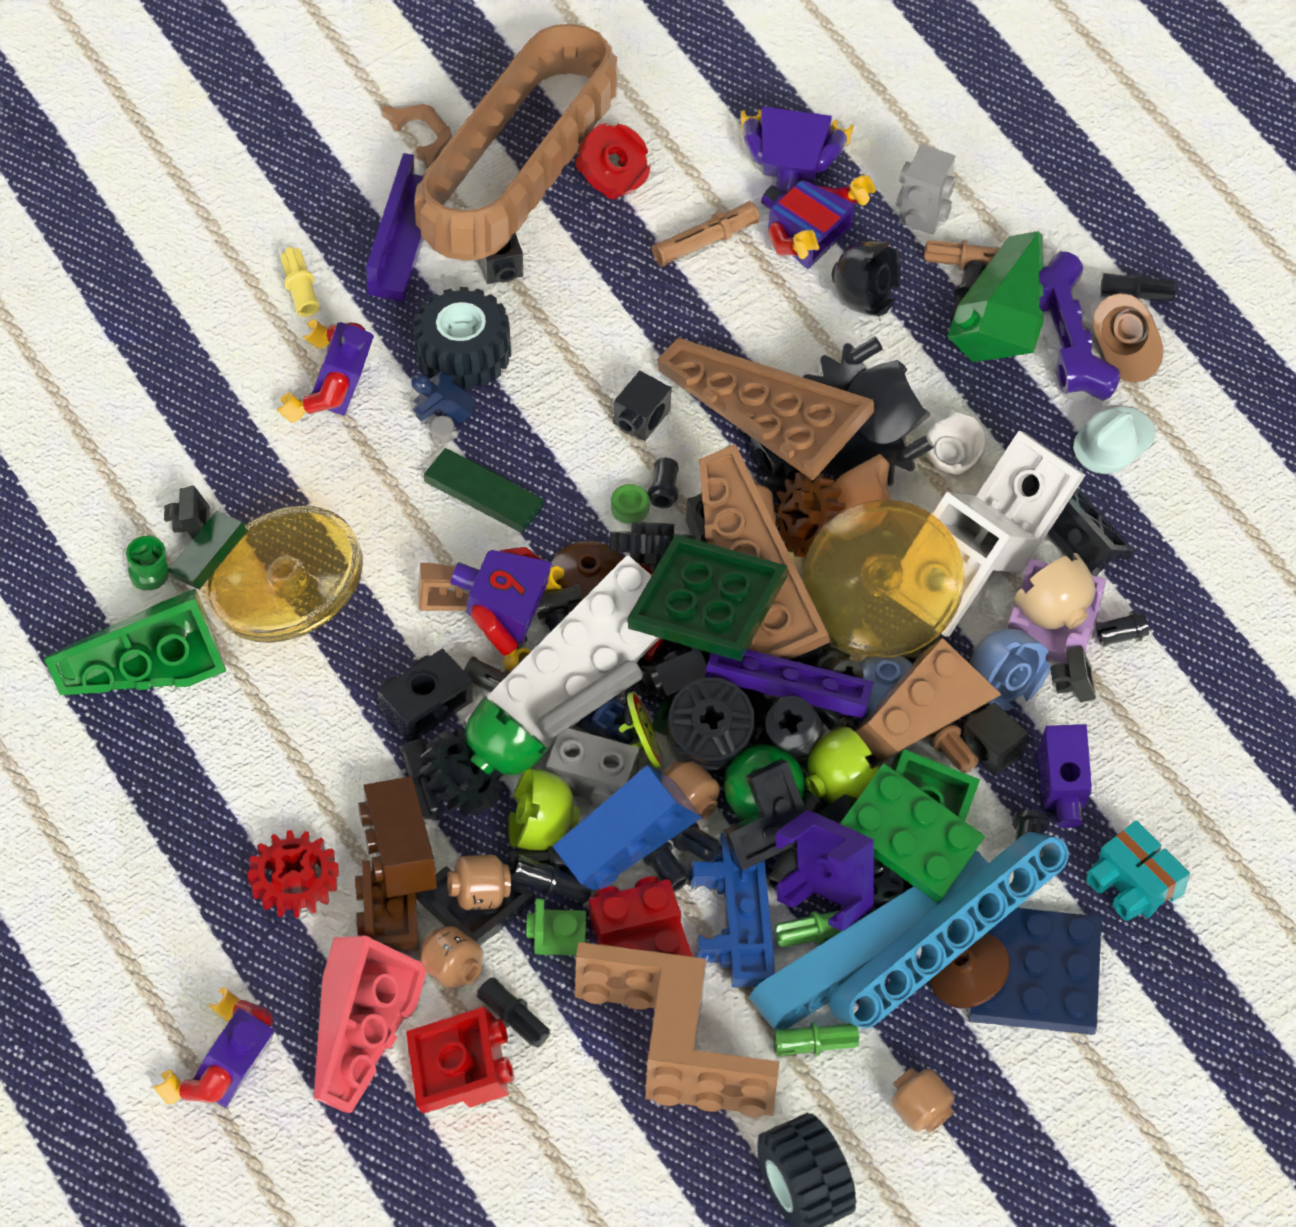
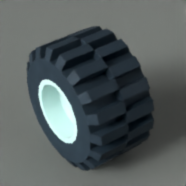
[413,287,511,390]
[757,1112,856,1227]

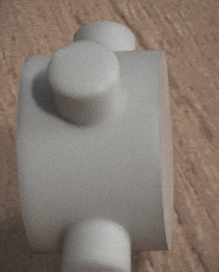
[426,415,459,445]

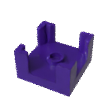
[776,810,874,931]

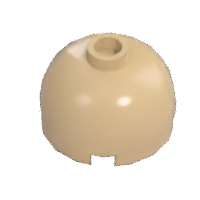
[1013,553,1096,629]

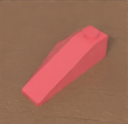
[314,936,427,1113]

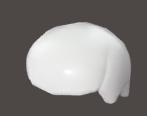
[926,412,987,475]

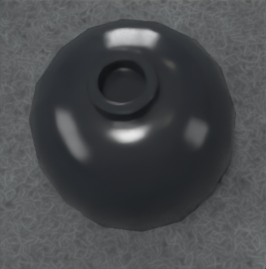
[832,240,901,317]

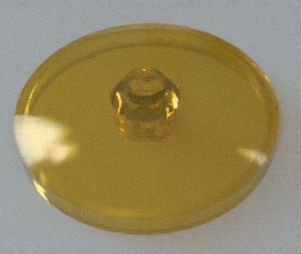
[803,500,965,657]
[208,506,363,643]

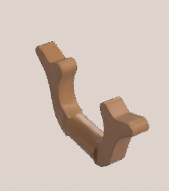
[382,104,452,169]

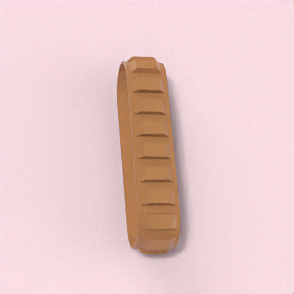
[415,24,618,261]

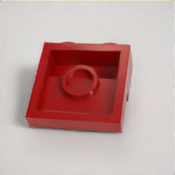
[588,876,693,957]
[406,1006,514,1114]

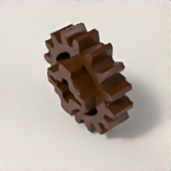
[774,473,846,558]

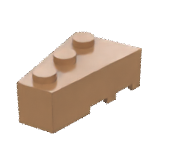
[854,638,1002,762]

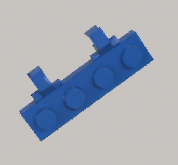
[690,833,775,987]

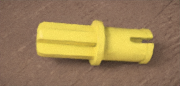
[280,247,320,317]

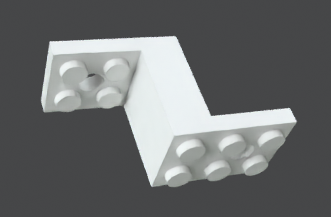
[882,431,1085,637]

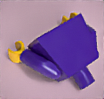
[741,107,854,194]

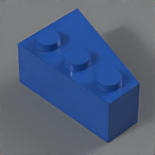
[552,765,703,891]

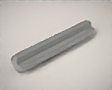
[537,660,643,738]

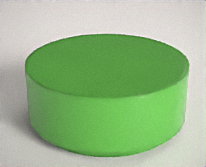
[611,484,650,524]

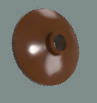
[551,541,623,599]
[930,933,1010,1008]

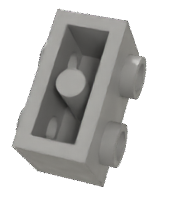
[896,144,956,235]
[546,728,640,805]

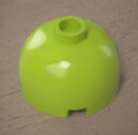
[806,727,879,805]
[508,768,580,850]

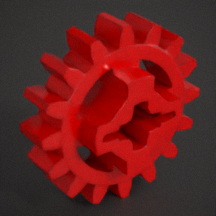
[248,830,339,918]

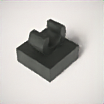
[164,485,210,539]
[1050,645,1096,702]

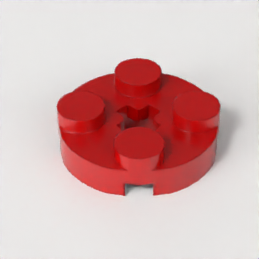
[575,123,651,200]

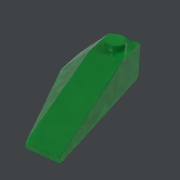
[947,231,1044,362]
[44,588,226,695]

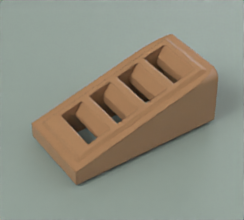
[418,563,469,611]

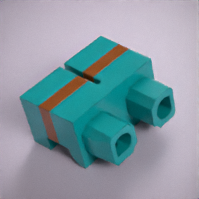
[1086,820,1190,921]

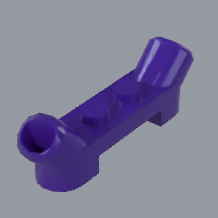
[1039,251,1121,401]

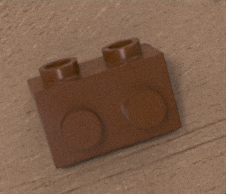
[355,860,419,951]

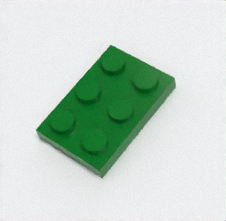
[840,763,985,903]

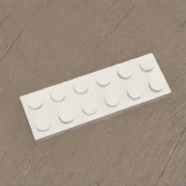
[463,555,660,776]

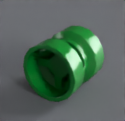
[126,536,169,590]

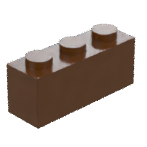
[358,776,437,898]

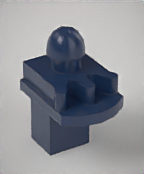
[411,371,475,424]
[576,696,635,744]

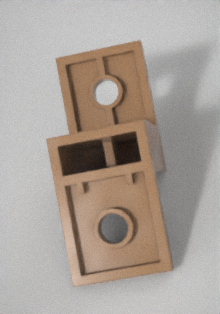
[575,942,780,1117]

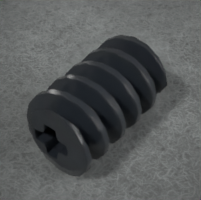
[765,696,824,757]

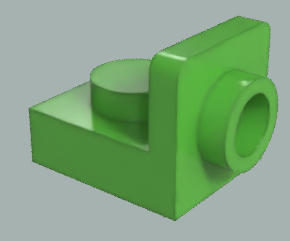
[526,899,586,955]

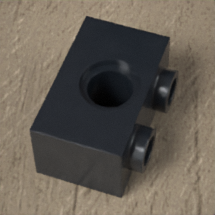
[378,648,473,742]

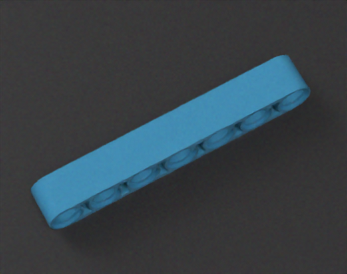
[830,832,1068,1029]
[749,850,988,1030]

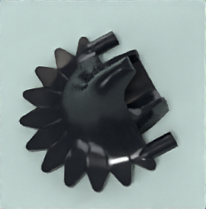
[803,337,934,487]

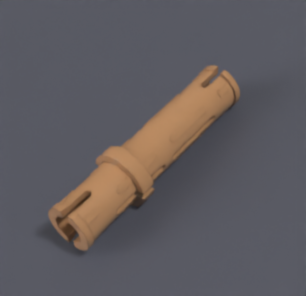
[651,201,760,267]

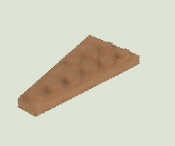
[657,338,874,480]
[699,444,831,660]

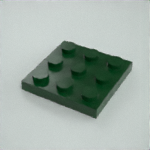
[627,534,788,661]

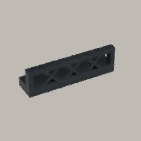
[992,470,1135,577]

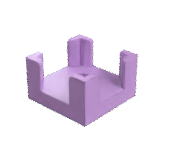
[1008,558,1106,664]

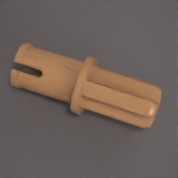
[924,240,1000,270]
[929,724,979,773]

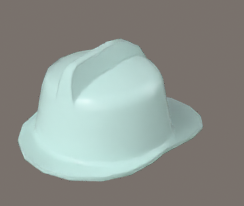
[1073,406,1156,474]

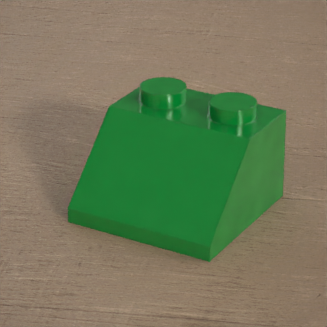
[891,749,980,821]

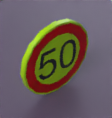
[619,692,664,769]

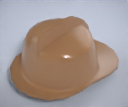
[1093,293,1164,383]

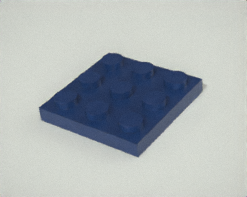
[968,904,1102,1035]

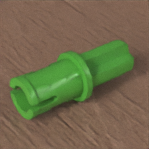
[774,910,858,947]
[773,1022,859,1057]

